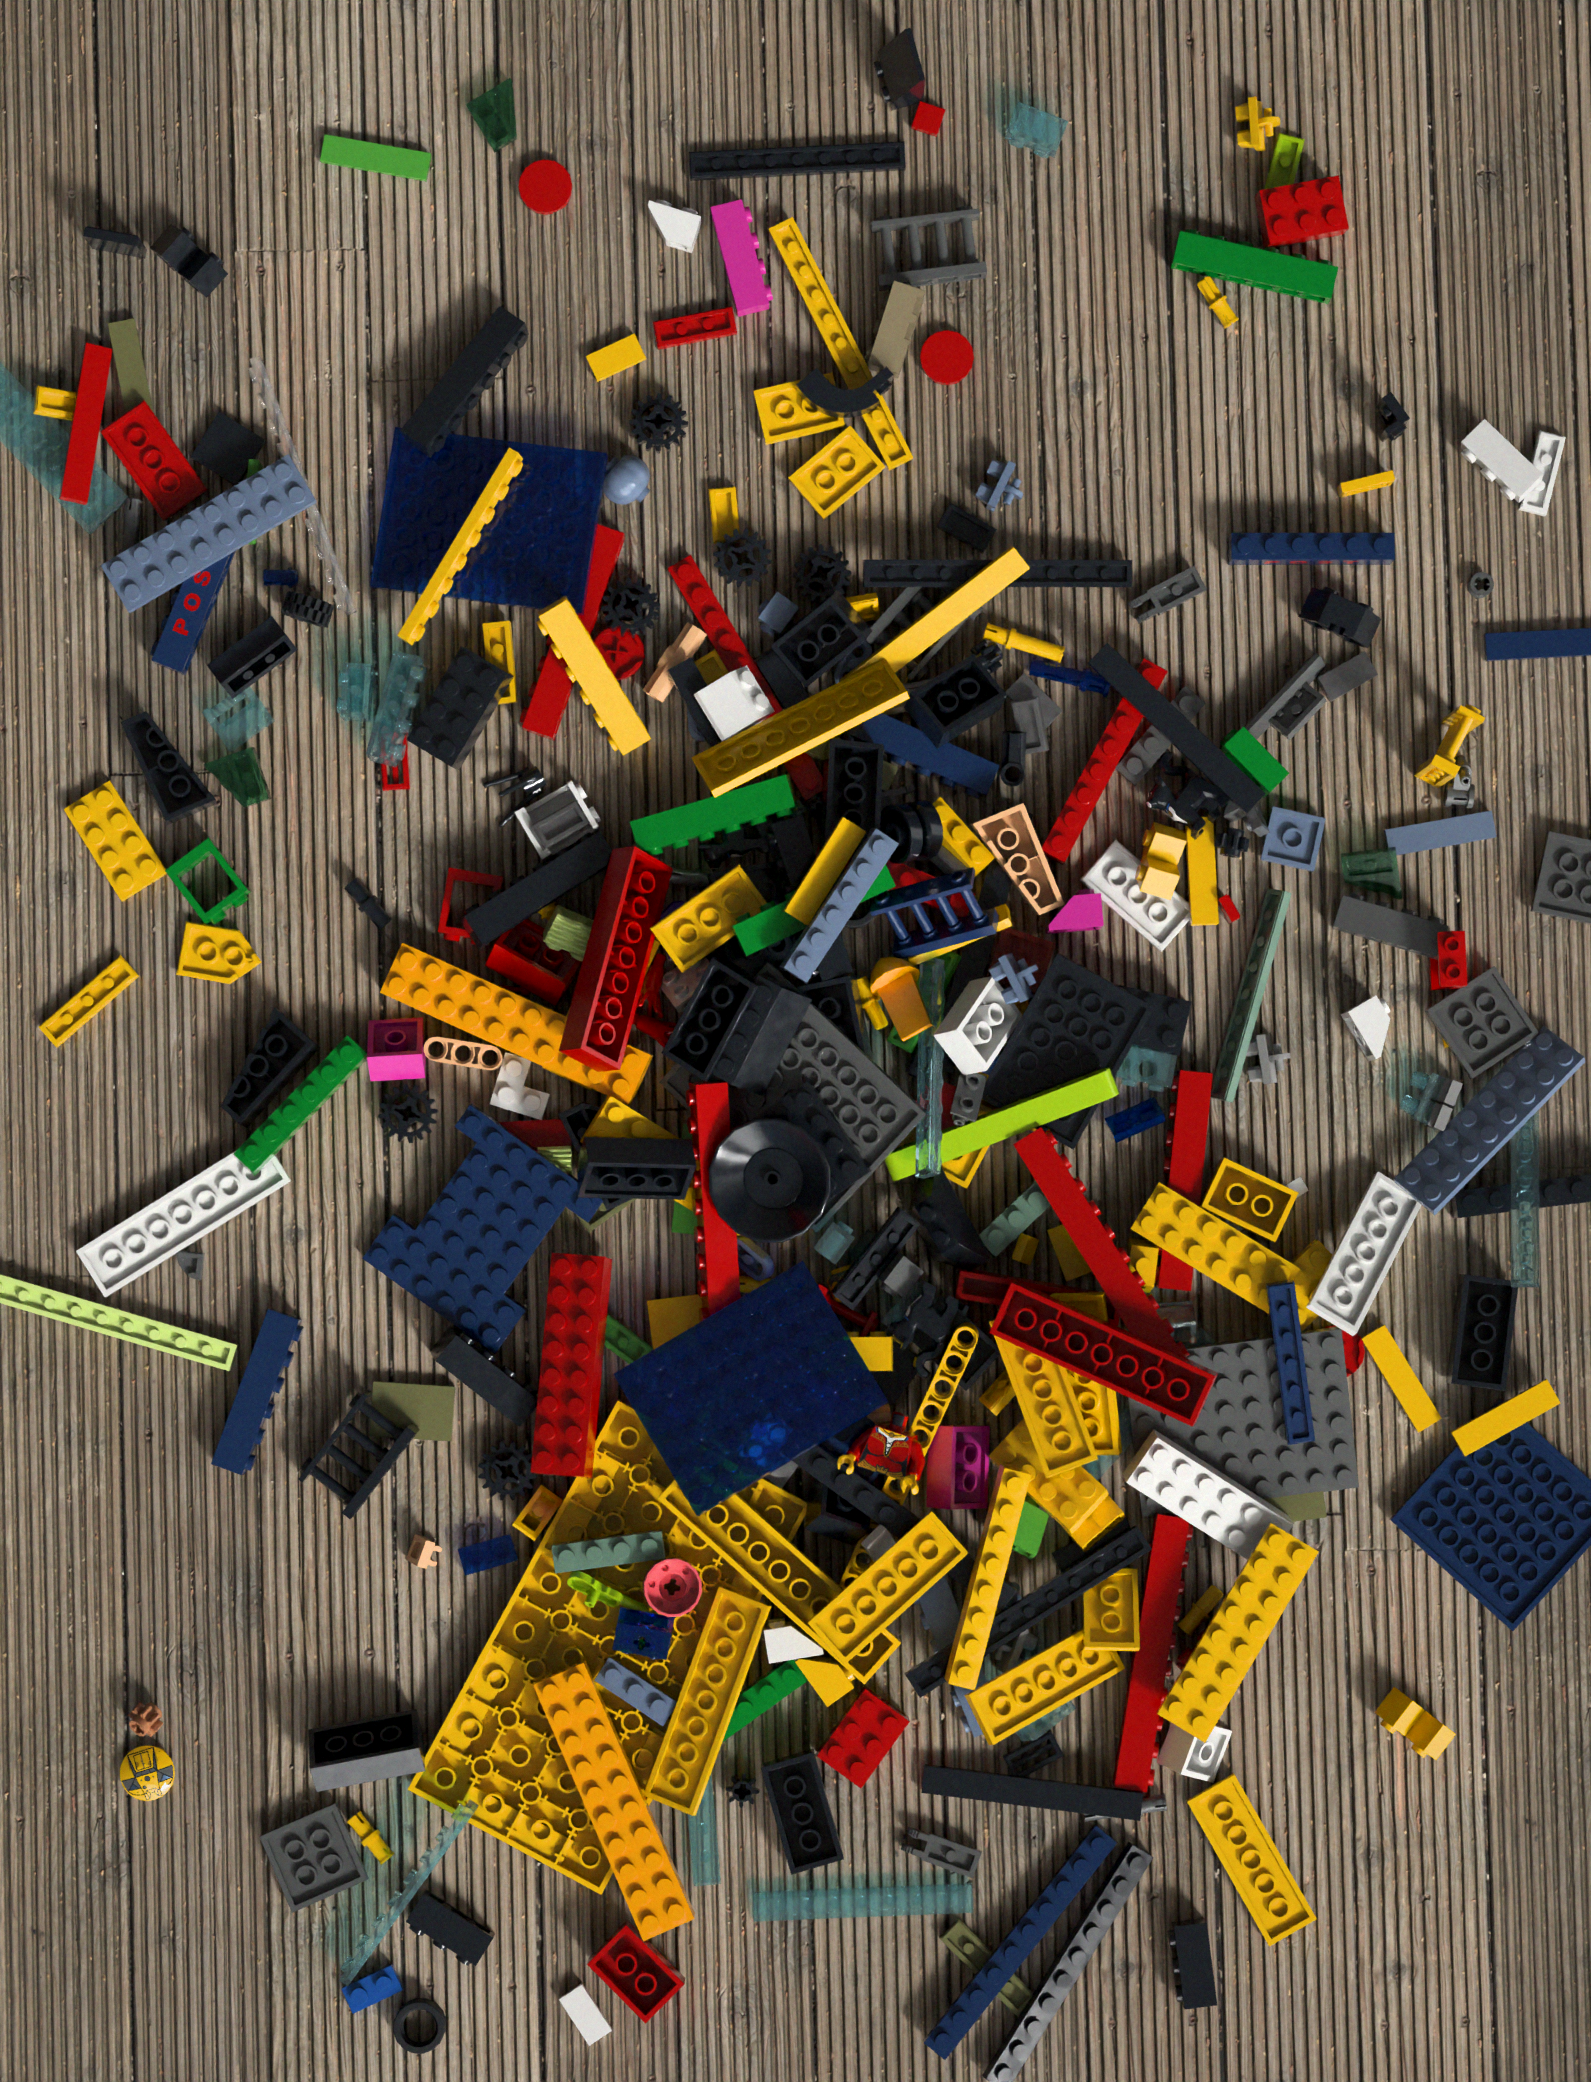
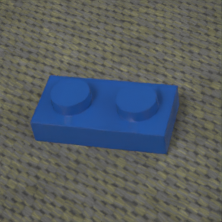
[341,1964,404,2014]

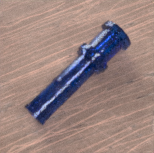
[1029,658,1110,698]

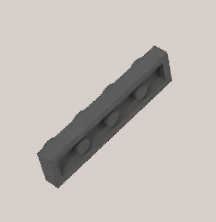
[1115,686,1206,786]

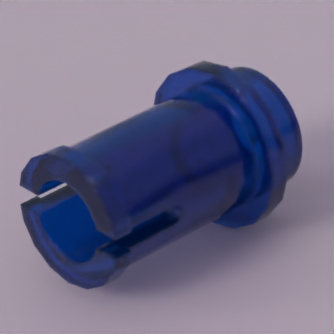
[263,567,298,588]

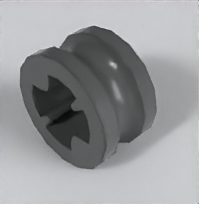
[1467,572,1494,598]

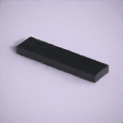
[830,1206,920,1310]

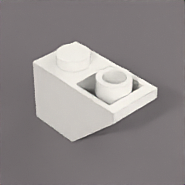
[648,199,702,253]

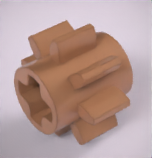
[128,1702,163,1737]

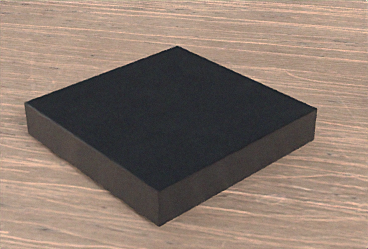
[83,226,147,259]
[191,412,266,485]

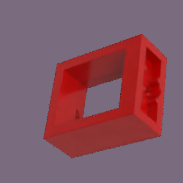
[438,867,504,946]

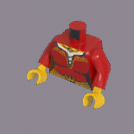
[837,1412,925,1495]

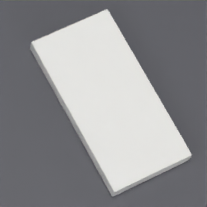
[1079,839,1190,952]

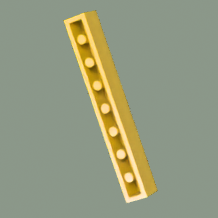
[944,1464,1031,1690]

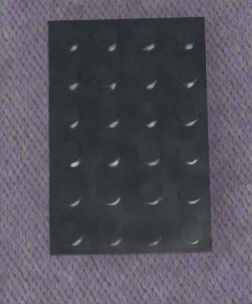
[982,953,1154,1150]

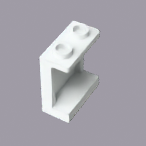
[515,780,601,861]

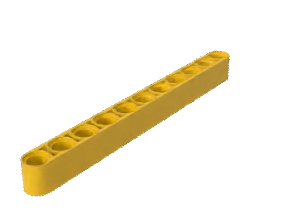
[840,1322,979,1589]

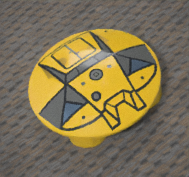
[120,1745,175,1801]

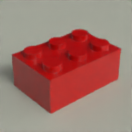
[1254,175,1349,248]
[816,1685,910,1788]
[587,1920,685,2024]

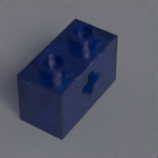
[612,1607,675,1660]

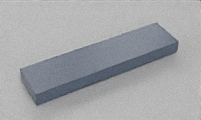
[1384,810,1497,857]

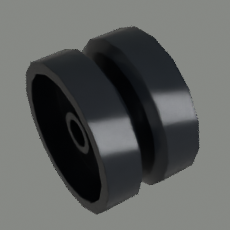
[880,799,943,864]

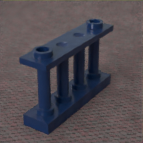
[870,867,999,959]

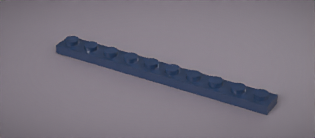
[923,1824,1117,2060]

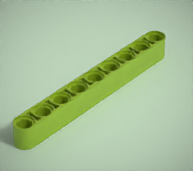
[884,1067,1119,1181]

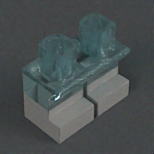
[1399,1071,1463,1132]

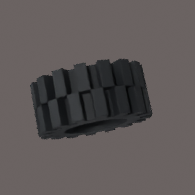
[281,591,334,628]

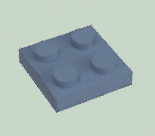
[1260,806,1326,872]

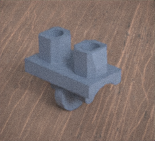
[975,460,1024,512]
[989,953,1038,1004]

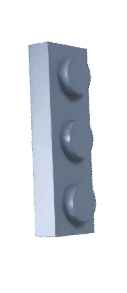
[594,1656,677,1726]

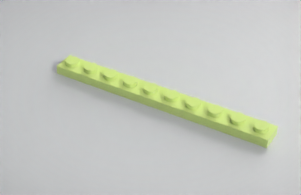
[0,1274,238,1371]

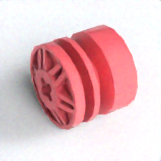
[643,1558,702,1617]

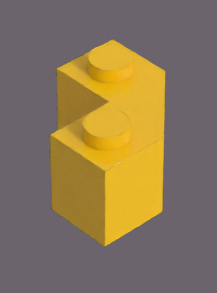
[1135,822,1187,900]
[1374,1686,1456,1760]

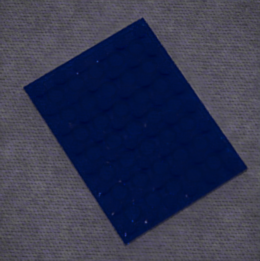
[370,427,608,615]
[613,1261,888,1517]

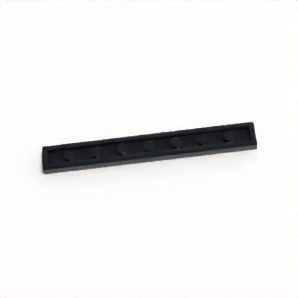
[689,141,906,181]
[1088,643,1265,814]
[667,657,784,860]
[921,1764,1143,1821]

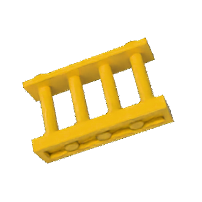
[1414,704,1485,788]

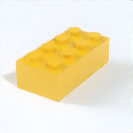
[989,1418,1109,1535]

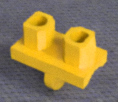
[1235,96,1280,152]

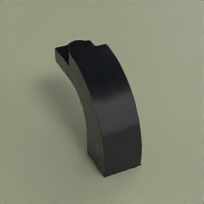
[796,366,894,418]

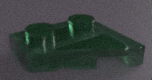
[204,747,272,808]

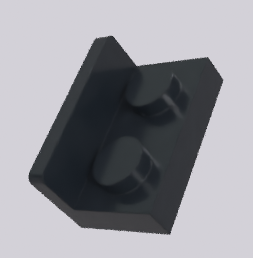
[1377,392,1410,442]

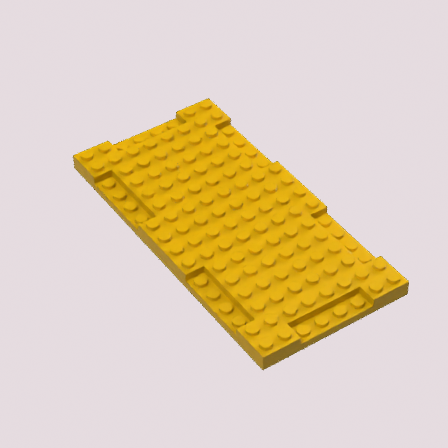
[407,1399,808,1895]

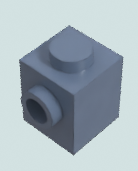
[757,591,799,637]

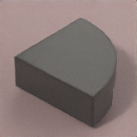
[176,1251,205,1281]

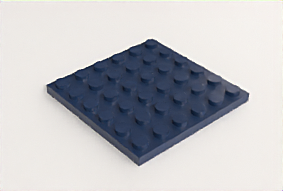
[1389,1398,1591,1631]

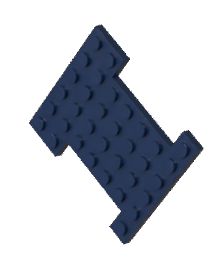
[362,1103,605,1354]

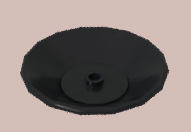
[708,1118,831,1243]

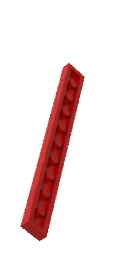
[667,555,823,802]

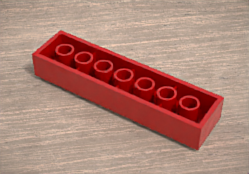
[559,846,673,1072]
[531,1253,612,1478]
[989,1280,1218,1427]

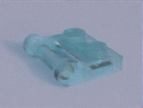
[202,686,275,752]

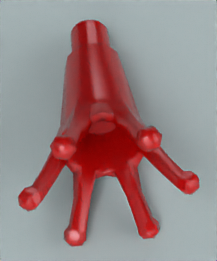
[636,953,666,1018]
[632,1013,677,1048]

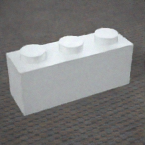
[1461,419,1543,503]

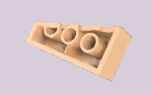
[971,803,1065,915]

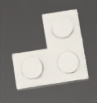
[490,1052,550,1120]

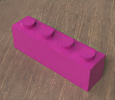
[710,199,773,317]

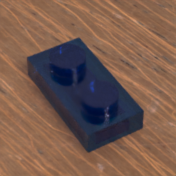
[1105,1097,1166,1143]
[458,1533,518,1576]

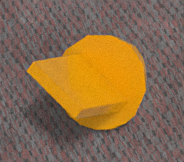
[870,957,933,1042]

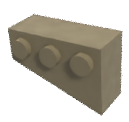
[864,281,925,379]

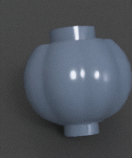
[601,455,650,505]

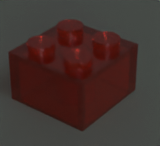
[986,927,1056,995]

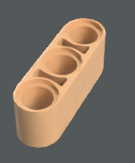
[424,1037,504,1071]

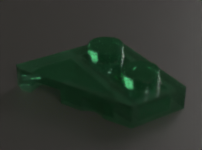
[466,78,517,153]
[1341,847,1402,900]

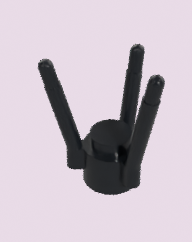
[483,766,546,827]

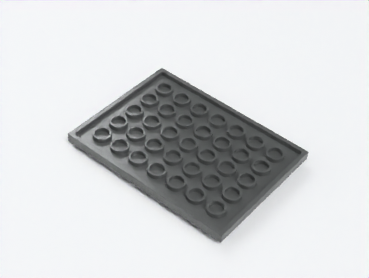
[660,962,928,1233]
[1127,1327,1359,1516]

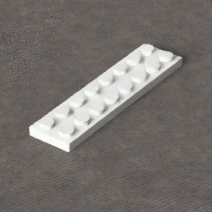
[76,1150,292,1297]

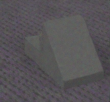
[1224,800,1270,837]

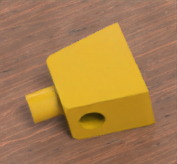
[1127,1238,1159,1293]

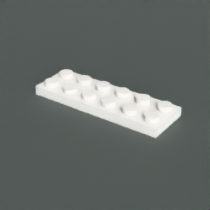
[1306,1172,1421,1336]

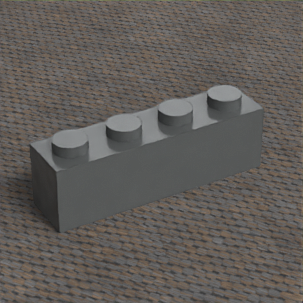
[1333,893,1448,960]

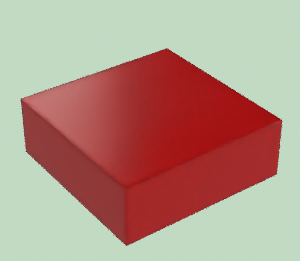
[911,101,946,137]
[1218,894,1240,924]

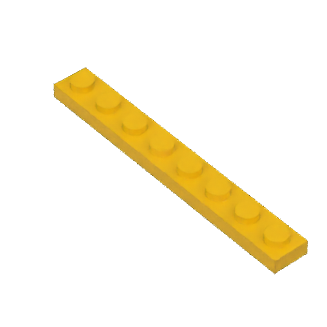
[397,448,523,645]

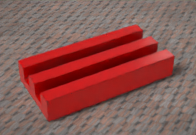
[379,735,410,791]

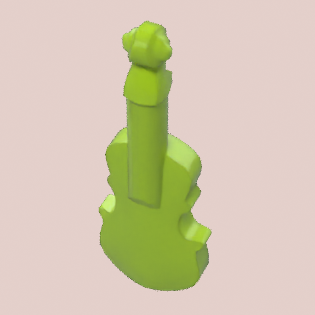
[567,1571,659,1622]

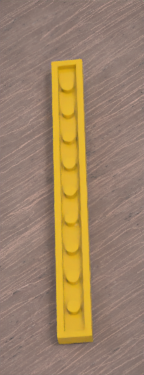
[768,217,913,471]

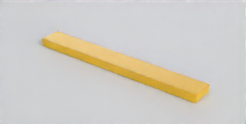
[840,545,1030,681]

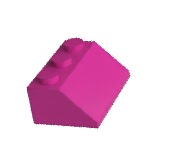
[926,1425,990,1510]

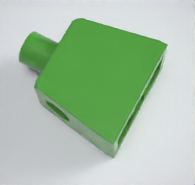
[1012,1495,1049,1560]

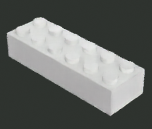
[1123,1429,1294,1560]

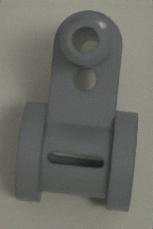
[1443,755,1475,809]

